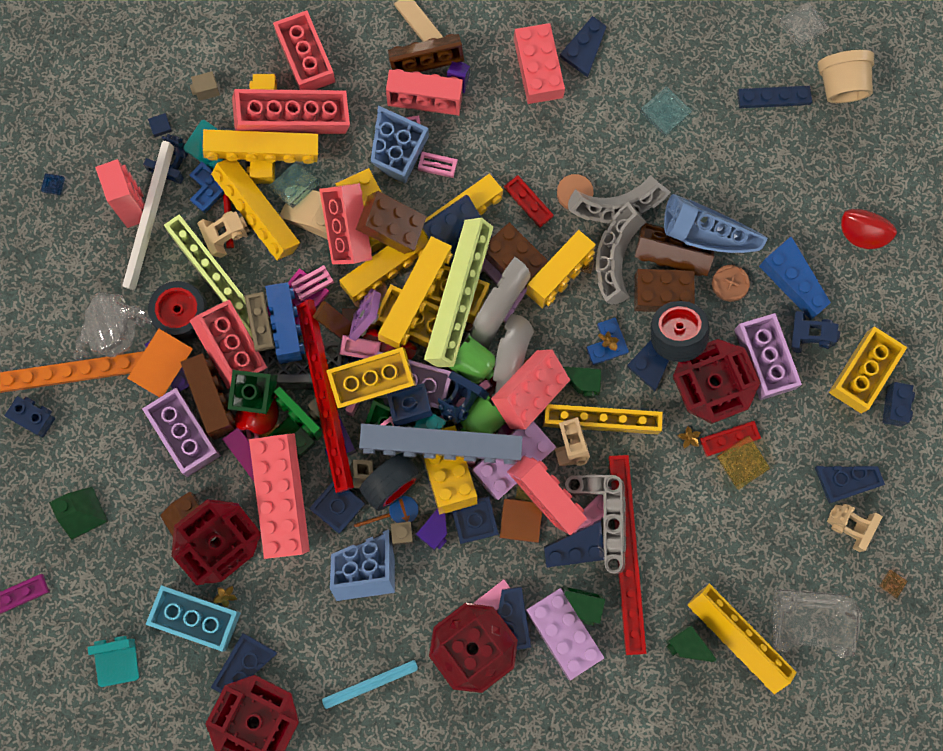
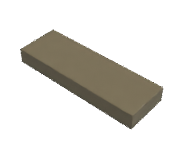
[244,292,275,352]

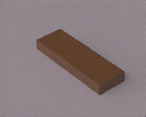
[313,301,362,340]

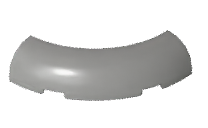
[568,175,671,223]
[596,201,646,304]
[463,257,530,349]
[492,314,534,406]

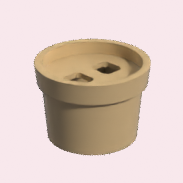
[817,50,874,103]

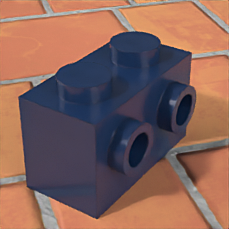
[882,382,915,427]
[4,396,56,438]

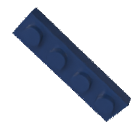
[737,86,812,108]

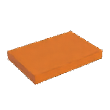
[127,328,193,397]

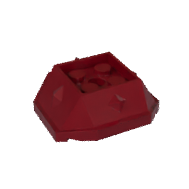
[673,339,760,424]
[171,499,261,586]
[429,602,518,693]
[205,675,300,751]

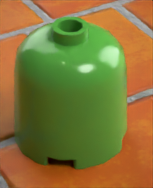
[449,335,496,384]
[460,396,506,434]

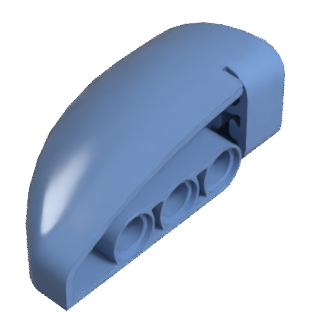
[664,194,768,253]

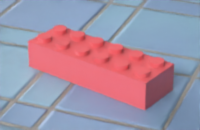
[232,89,350,134]
[249,433,310,559]

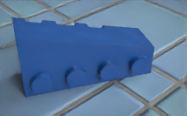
[759,236,831,320]
[265,282,305,364]

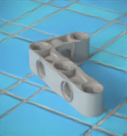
[565,474,626,574]

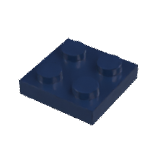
[387,383,433,426]
[309,481,365,534]
[452,496,499,544]

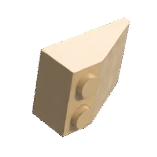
[279,186,328,240]

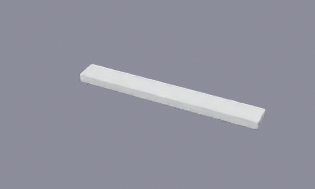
[122,141,175,291]

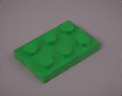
[274,387,323,441]

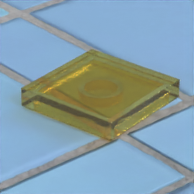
[716,436,770,490]

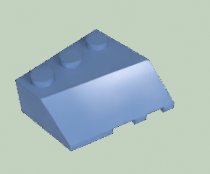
[371,106,429,183]
[330,529,395,601]

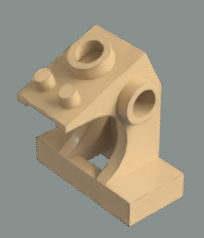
[197,211,250,258]
[555,417,590,466]
[827,504,883,552]

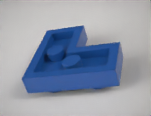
[189,162,224,214]
[586,317,629,365]

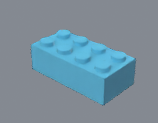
[146,585,241,652]

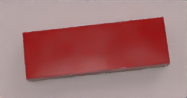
[504,175,554,228]
[700,421,761,457]

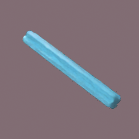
[322,660,418,709]

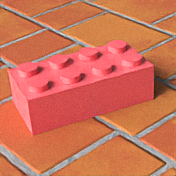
[273,11,335,90]
[514,23,565,104]
[386,69,463,116]
[95,159,145,228]
[319,183,372,264]
[190,299,268,389]
[491,350,570,429]
[507,456,587,535]

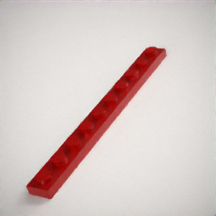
[296,299,354,493]
[608,455,647,655]

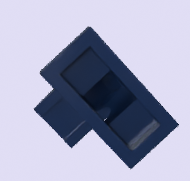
[143,134,188,184]
[792,311,840,353]
[438,371,489,424]

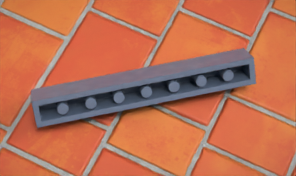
[359,424,523,465]

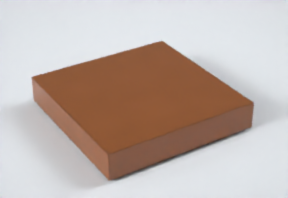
[499,499,542,543]

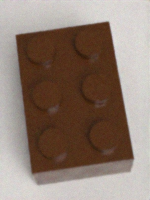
[356,191,427,254]
[485,222,549,292]
[634,269,695,312]

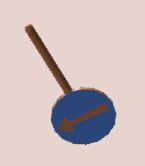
[354,496,418,527]

